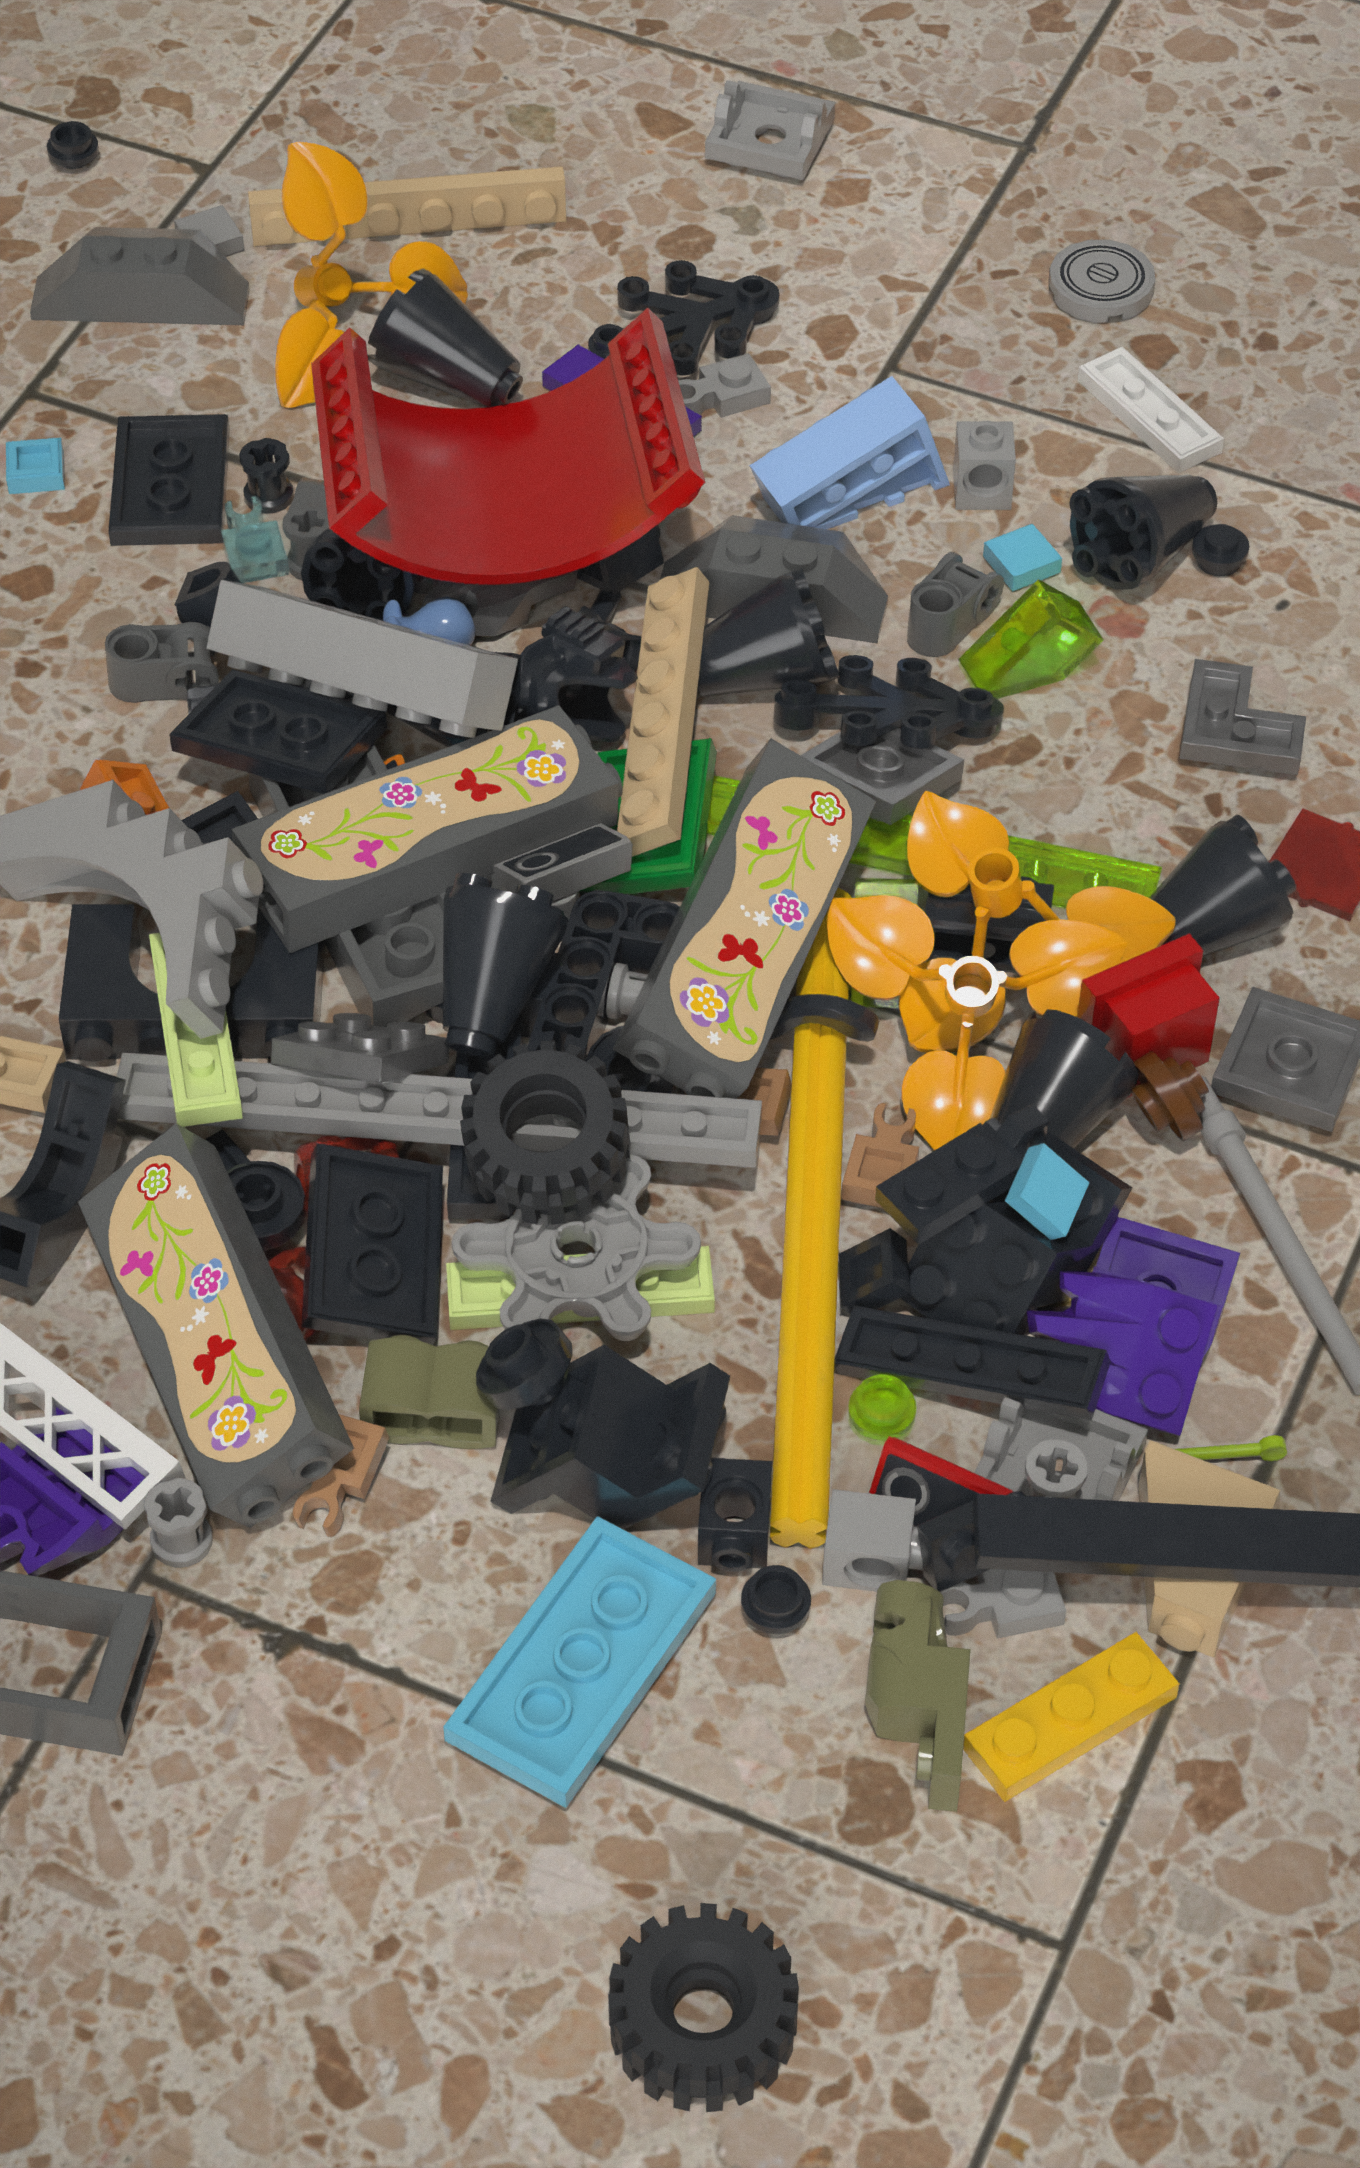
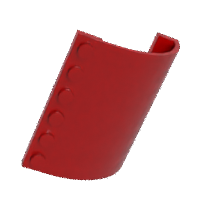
[311,308,706,585]

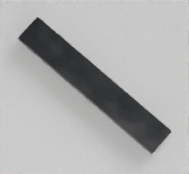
[973,1493,1360,1588]

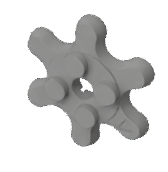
[452,1154,701,1341]

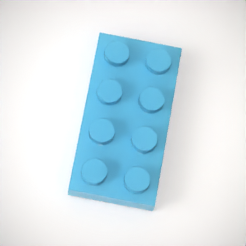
[443,1516,716,1808]

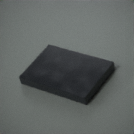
[108,414,230,546]
[169,669,387,794]
[301,1143,443,1345]

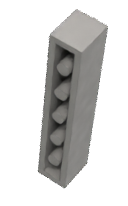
[206,580,518,738]

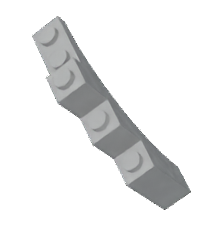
[0,780,263,1039]

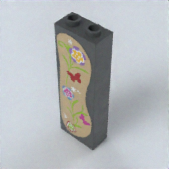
[231,705,623,953]
[613,738,876,1099]
[78,1123,354,1528]

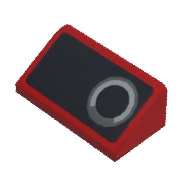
[869,1436,1013,1527]

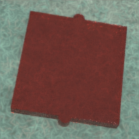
[1269,808,1360,922]

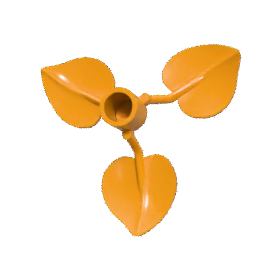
[275,142,468,408]
[899,791,1176,1053]
[827,895,1127,1151]

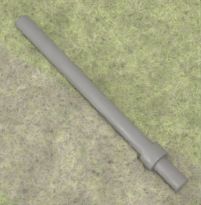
[1198,1076,1360,1395]

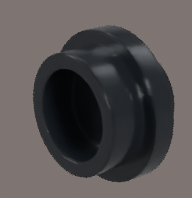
[46,121,99,169]
[1192,524,1250,576]
[741,1565,811,1634]

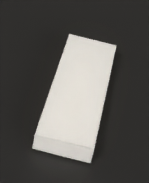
[1078,347,1224,474]

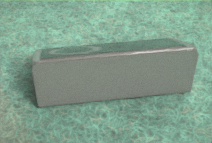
[493,823,633,901]

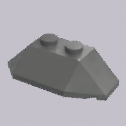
[30,227,250,326]
[659,515,888,644]

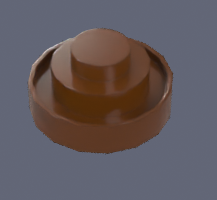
[1131,1051,1209,1142]

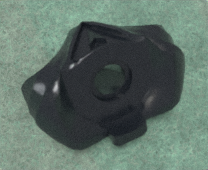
[513,606,642,743]

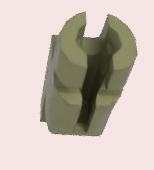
[865,1580,971,1812]

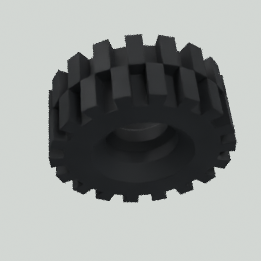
[608,1903,799,2112]

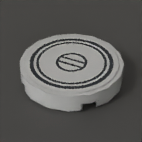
[1048,240,1156,323]

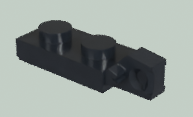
[875,1104,1050,1244]

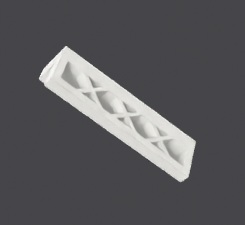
[0,1323,186,1530]

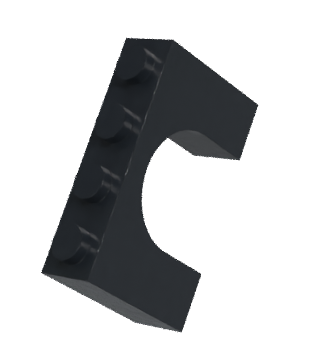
[58,904,325,1061]

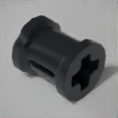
[239,438,294,514]

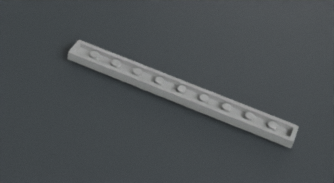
[116,1053,762,1168]

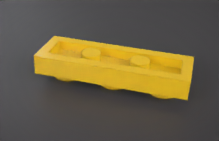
[963,1632,1180,1802]

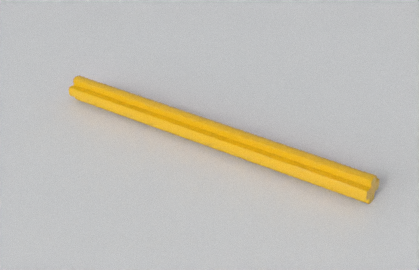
[770,888,852,1549]

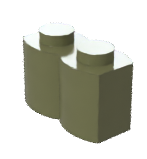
[359,1335,500,1449]

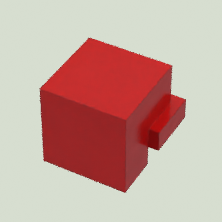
[1077,933,1220,1099]

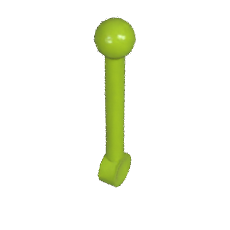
[1162,1435,1287,1461]

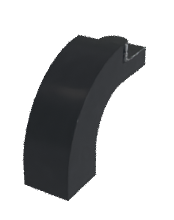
[0,1061,126,1288]

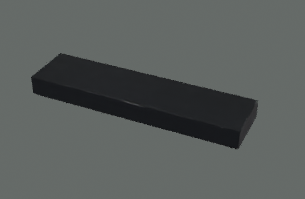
[834,1306,1111,1421]

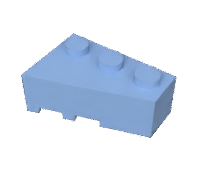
[749,376,950,529]

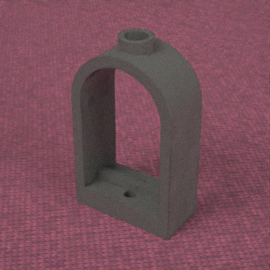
[0,1571,162,1756]

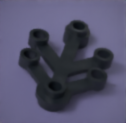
[588,260,780,376]
[773,655,1004,749]

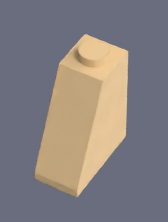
[1138,1440,1280,1658]

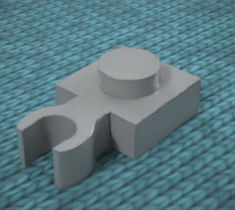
[678,353,771,418]
[940,1569,1066,1638]

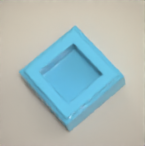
[6,438,65,494]
[983,523,1062,591]
[1005,1143,1089,1240]

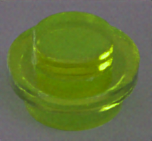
[848,1374,917,1441]

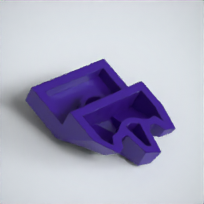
[1092,1216,1240,1357]
[1027,1271,1218,1436]
[0,1407,146,1576]

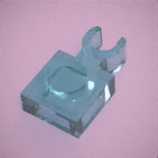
[221,496,289,583]

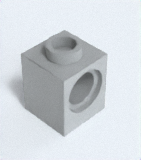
[953,421,1016,510]
[822,1489,923,1592]

